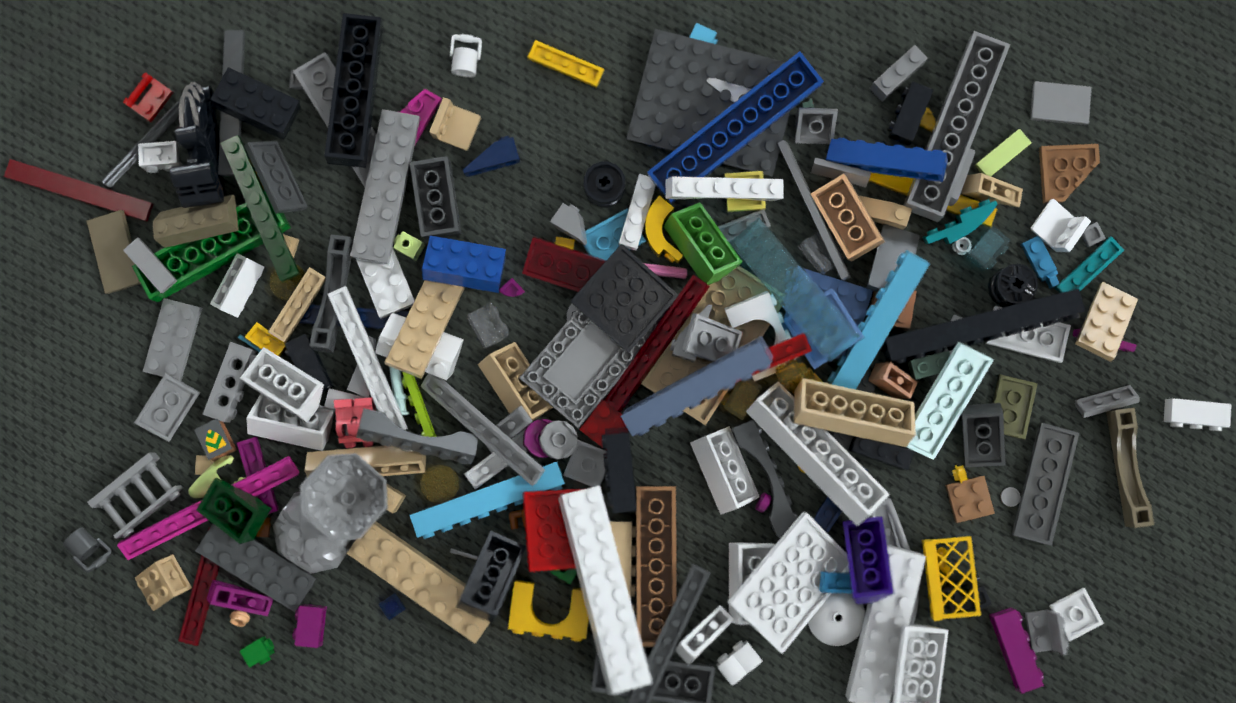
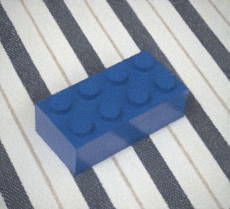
[422,236,506,293]

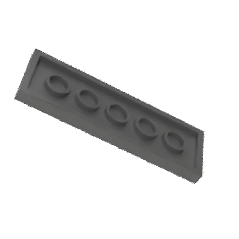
[1012,423,1079,546]
[195,524,317,612]

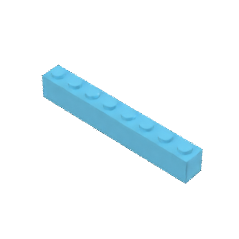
[827,250,929,390]
[410,462,565,539]

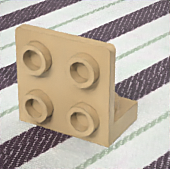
[429,97,481,151]
[135,555,192,611]

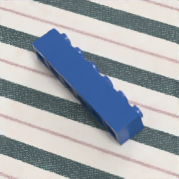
[826,138,948,182]

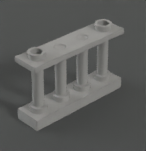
[87,453,183,539]

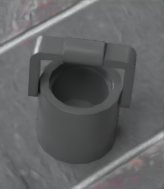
[63,527,112,573]

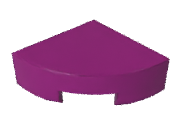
[499,278,525,297]

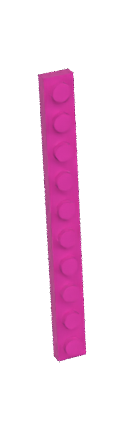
[117,456,299,560]

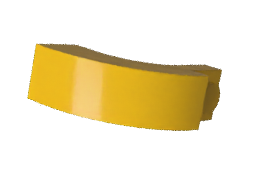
[645,195,683,264]

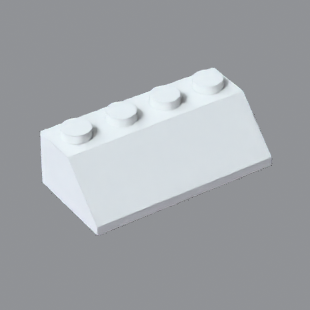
[375,313,464,380]
[240,347,324,423]
[247,394,335,451]
[690,426,760,514]
[729,542,774,625]

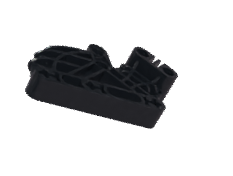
[170,82,225,208]

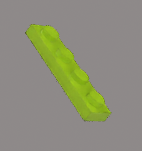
[401,372,436,437]

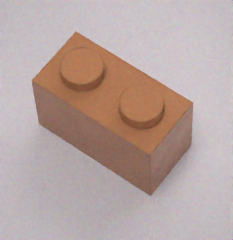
[868,362,918,399]

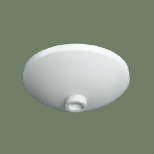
[808,593,865,646]

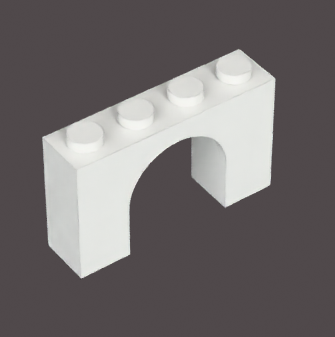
[724,291,799,382]

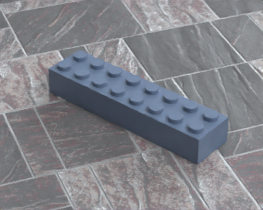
[621,336,773,436]

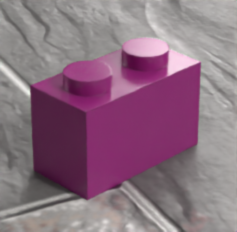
[293,604,327,648]

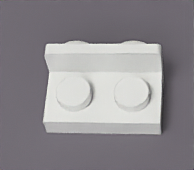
[138,141,183,173]

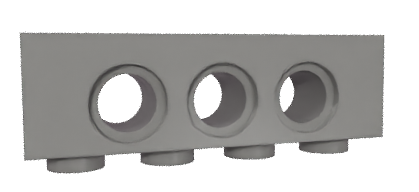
[203,342,257,423]

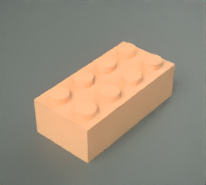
[811,174,885,262]

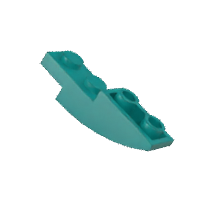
[923,199,997,244]

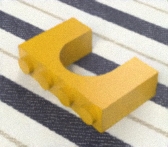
[508,580,589,642]

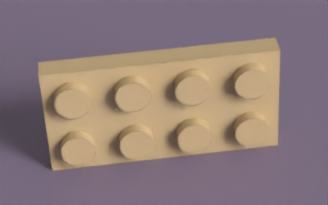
[1075,282,1138,362]

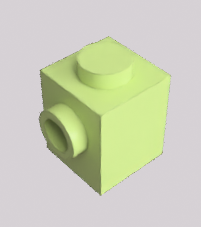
[393,231,425,261]

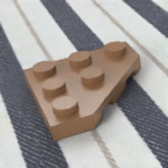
[1039,144,1100,204]

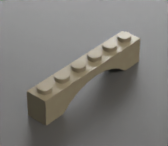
[1106,408,1154,528]

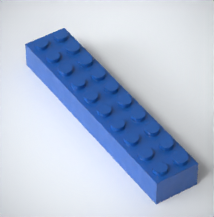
[647,51,824,204]

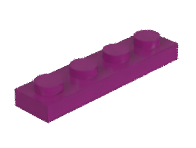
[237,437,279,514]

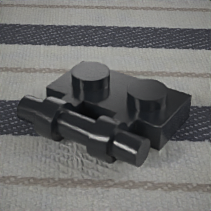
[941,573,992,620]

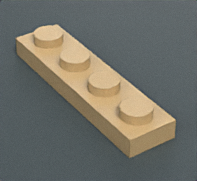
[268,267,326,343]

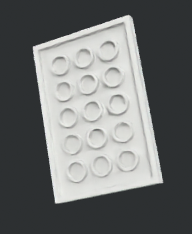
[728,512,850,654]

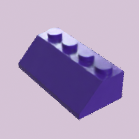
[843,516,894,605]

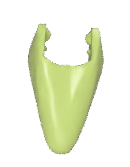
[188,455,246,498]

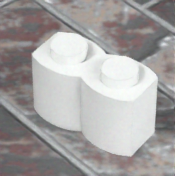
[716,640,762,686]

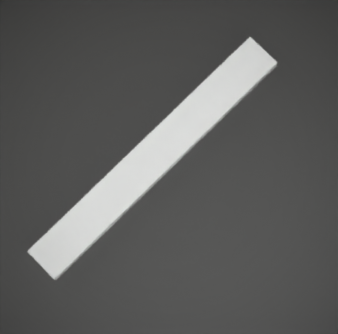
[327,286,408,430]

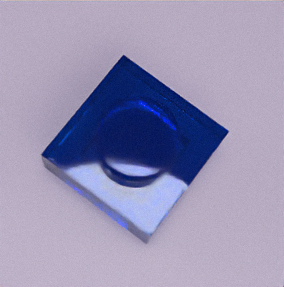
[379,593,406,620]

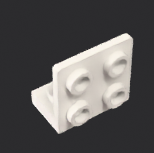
[1031,199,1091,252]

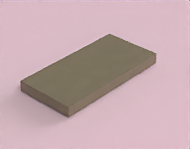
[87,210,141,294]

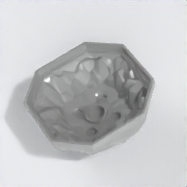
[300,453,388,541]
[272,492,356,574]

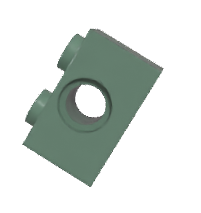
[907,351,950,380]

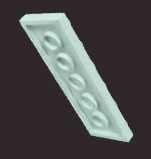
[907,342,993,460]

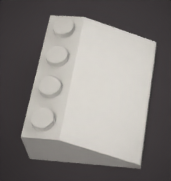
[893,624,948,703]

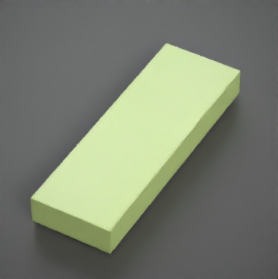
[975,129,1032,176]

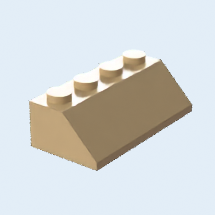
[478,342,553,421]

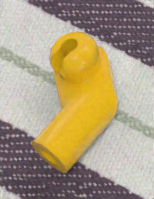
[937,547,953,576]

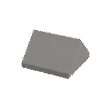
[795,108,838,144]

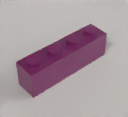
[989,607,1044,694]

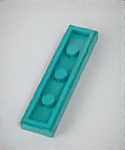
[1055,236,1124,293]

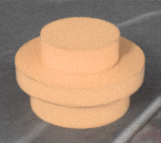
[230,610,250,627]

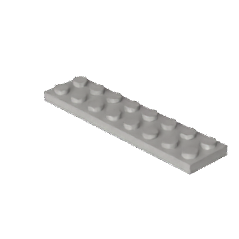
[293,52,377,187]
[350,109,420,264]

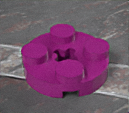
[523,419,552,458]

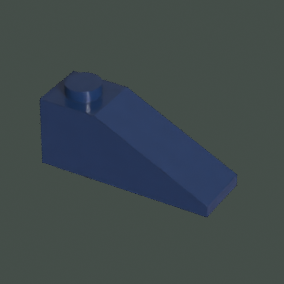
[463,136,520,177]

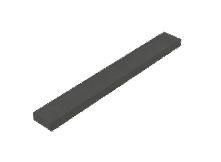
[218,30,245,176]
[628,564,711,703]

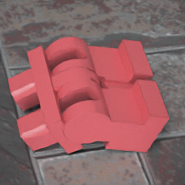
[334,398,376,448]

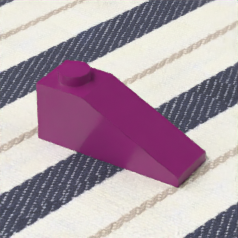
[207,580,273,616]

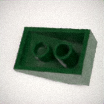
[197,478,271,544]

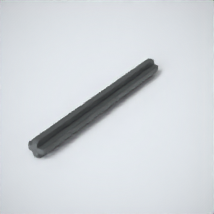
[101,101,179,188]

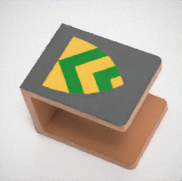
[195,419,237,461]

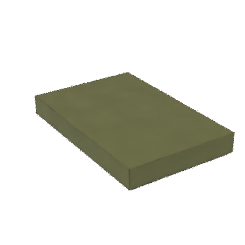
[993,374,1038,440]

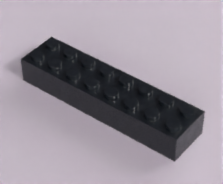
[324,13,383,168]

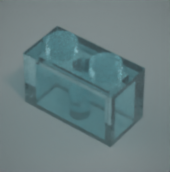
[964,226,1011,272]

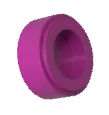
[755,492,771,513]

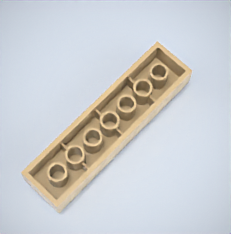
[347,522,490,643]

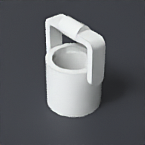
[450,34,482,77]

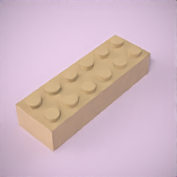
[794,378,916,447]

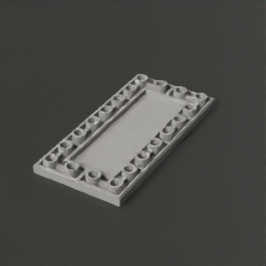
[519,306,671,428]

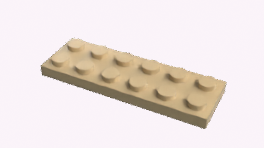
[385,280,465,379]

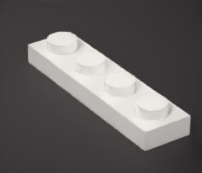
[618,174,656,251]

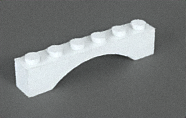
[666,177,783,201]

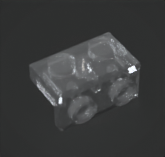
[466,302,509,350]

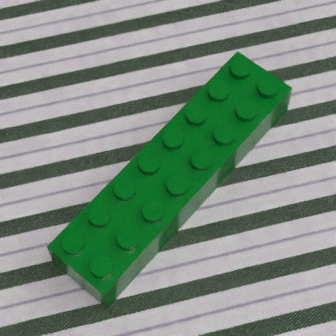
[132,192,291,302]

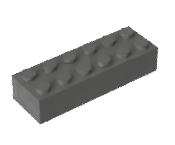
[591,651,715,703]

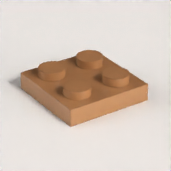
[945,476,995,523]

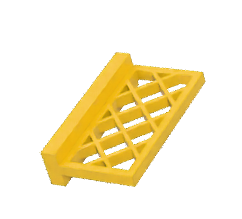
[922,536,981,621]

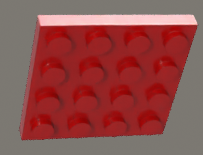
[522,489,584,572]

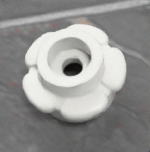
[952,237,971,255]

